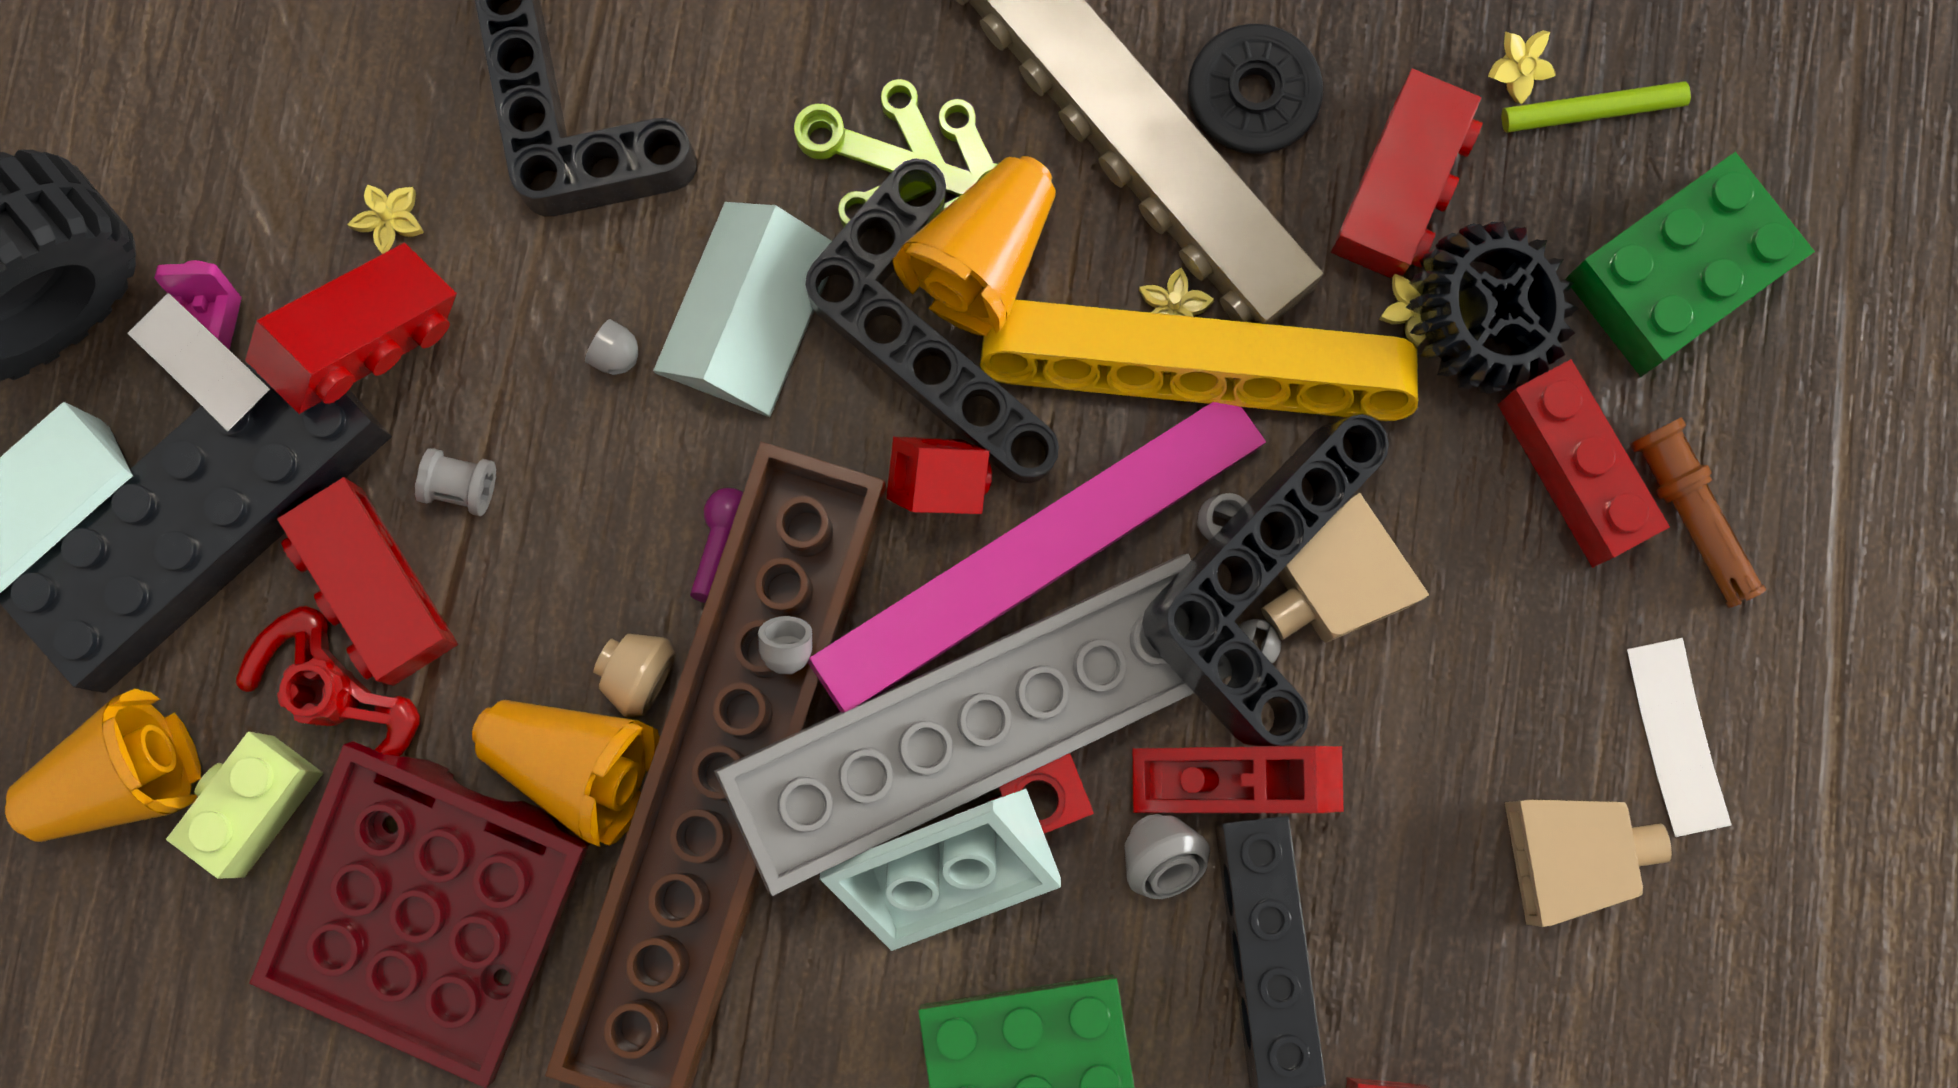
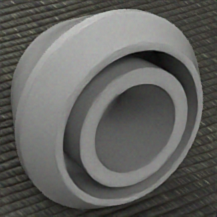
[1124,814,1210,899]

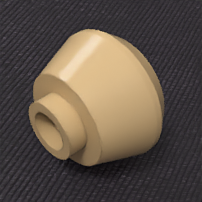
[593,633,676,718]

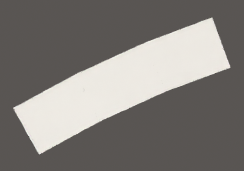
[127,293,270,431]
[1627,638,1732,837]

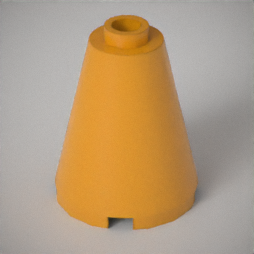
[893,156,1056,336]
[5,689,201,842]
[472,700,660,847]

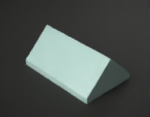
[653,202,832,418]
[0,402,133,593]
[820,789,1061,951]

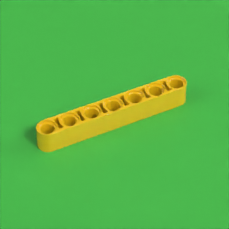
[980,300,1418,421]

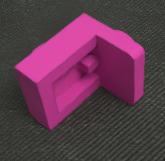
[154,260,242,350]

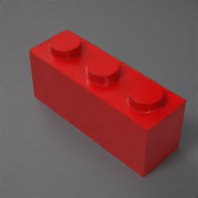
[1330,68,1483,279]
[245,242,457,414]
[1498,359,1670,568]
[277,477,459,686]

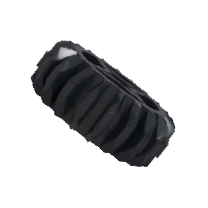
[1406,221,1578,394]

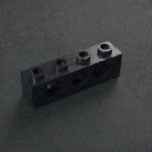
[1215,816,1326,1088]

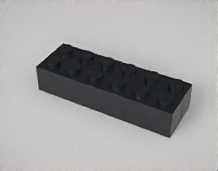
[0,364,392,693]

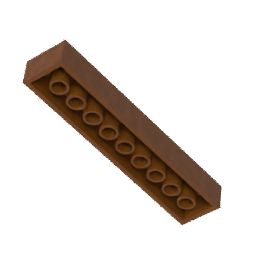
[545,441,887,1088]

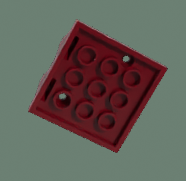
[249,741,590,1088]

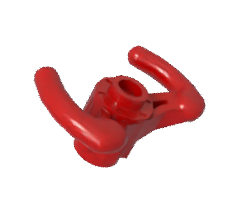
[235,606,420,756]

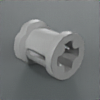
[415,449,496,516]

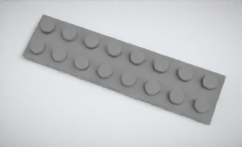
[714,554,1232,896]

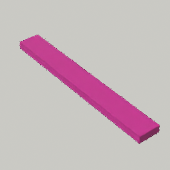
[808,402,1266,712]

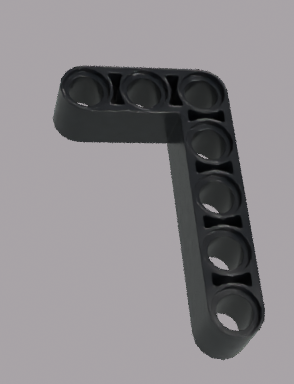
[475,0,697,217]
[805,158,1059,484]
[1142,414,1389,746]

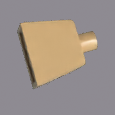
[1261,493,1429,643]
[1505,800,1672,927]

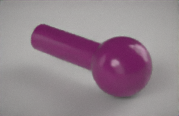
[690,487,743,603]

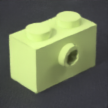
[166,731,323,879]

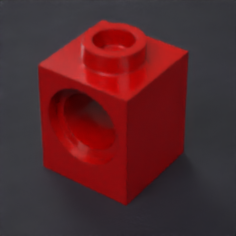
[886,436,992,514]
[989,753,1094,833]

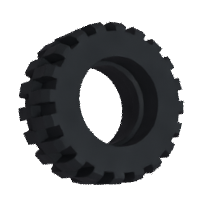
[0,150,136,381]

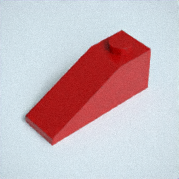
[1132,746,1344,813]

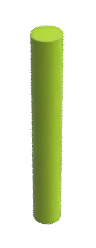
[1501,81,1691,133]

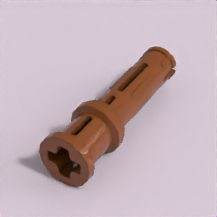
[1630,417,1767,608]

